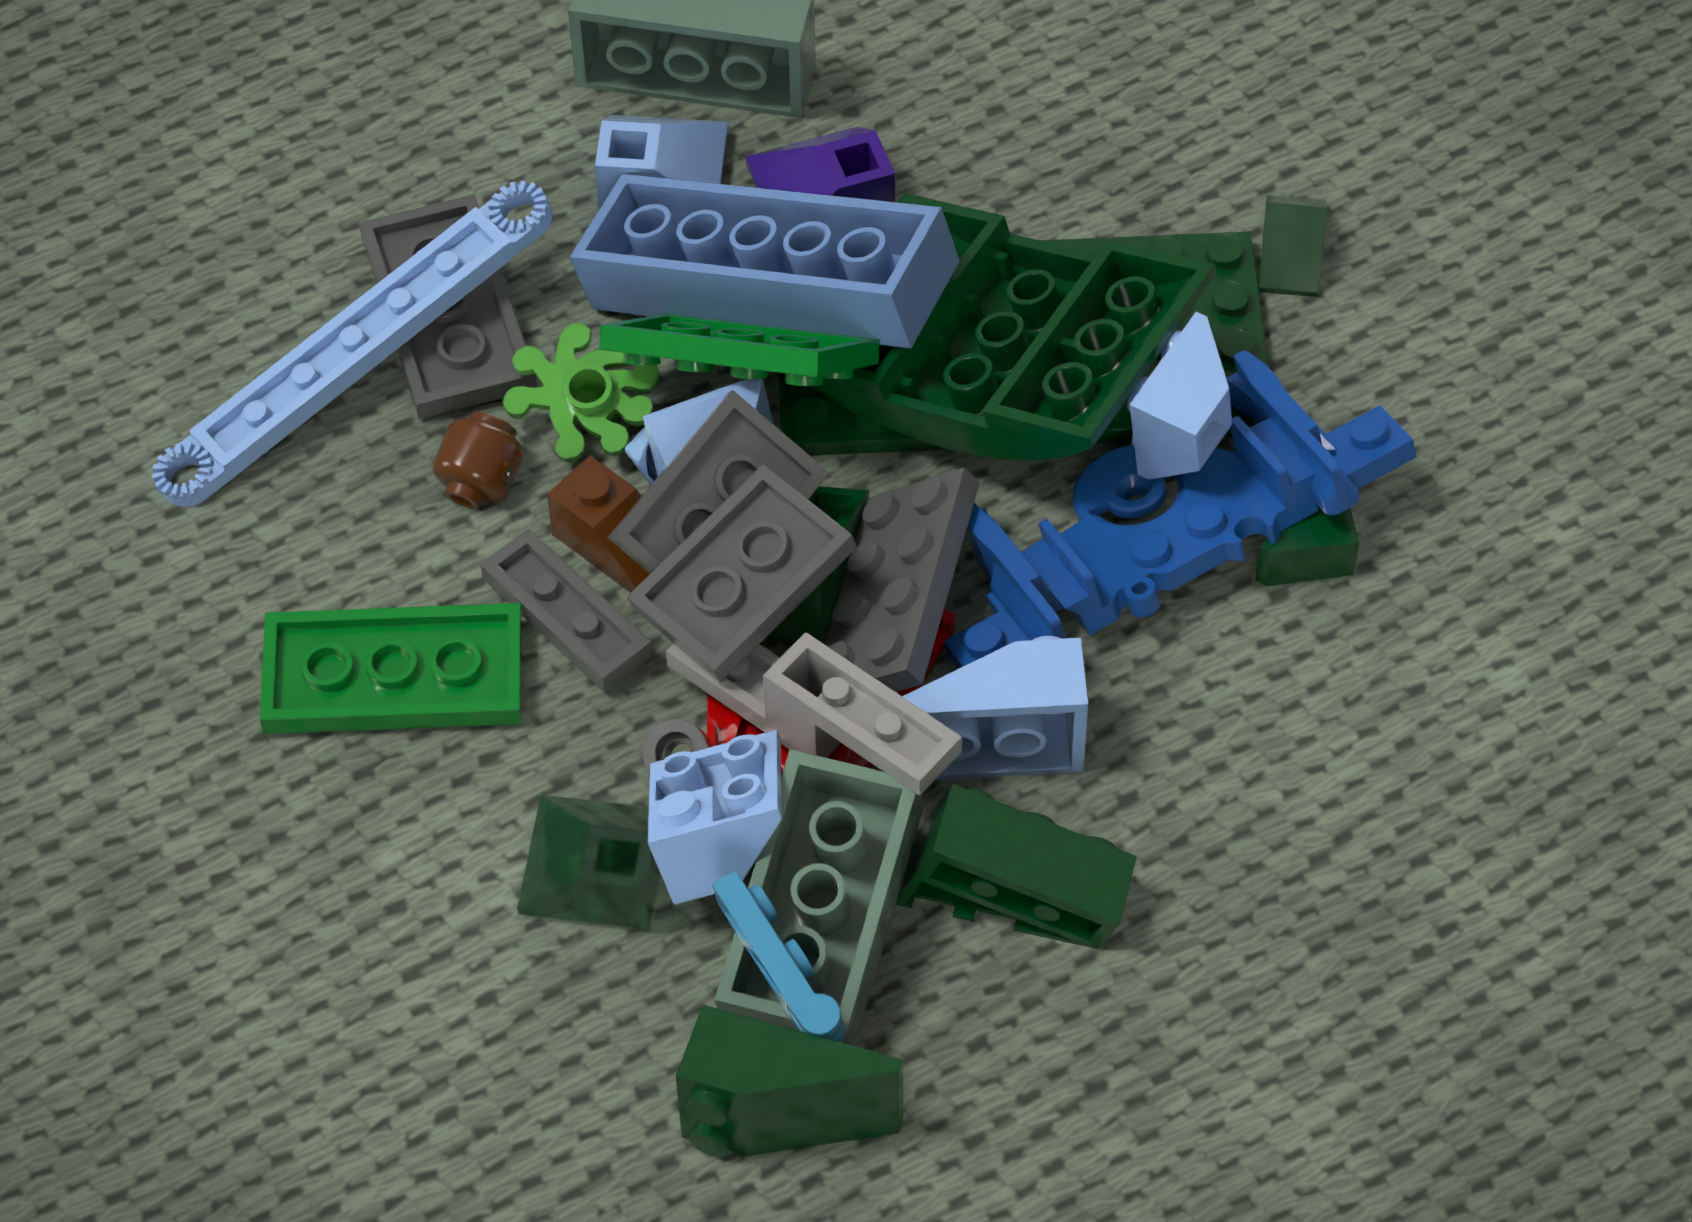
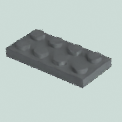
[359,194,537,419]
[824,467,980,692]

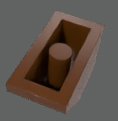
[547,455,650,593]

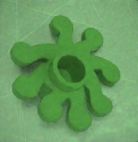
[503,323,661,463]

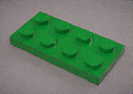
[599,313,879,386]
[260,603,522,734]

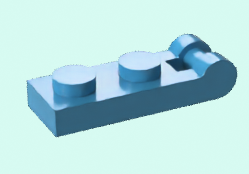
[712,870,845,1043]

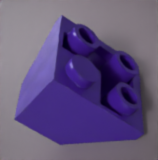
[745,127,895,202]

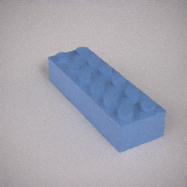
[569,174,960,348]

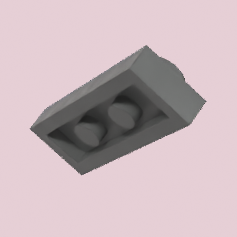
[480,529,653,693]

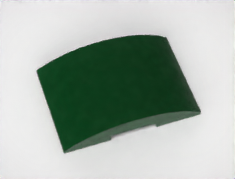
[810,193,1217,461]

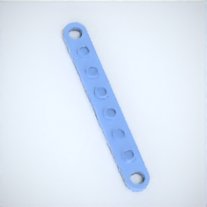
[152,180,553,507]

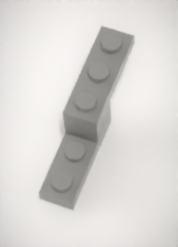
[666,632,962,796]

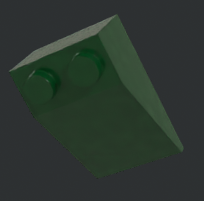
[676,1005,903,1156]

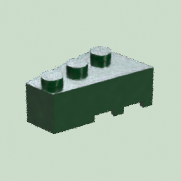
[896,784,1137,949]

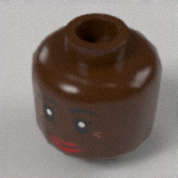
[433,412,523,509]

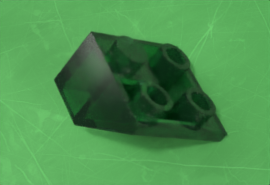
[517,795,660,929]

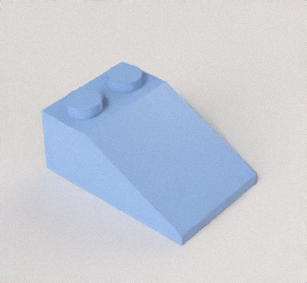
[902,636,1088,780]

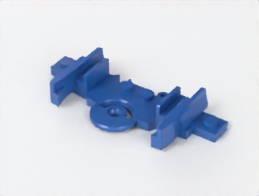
[944,350,1417,669]

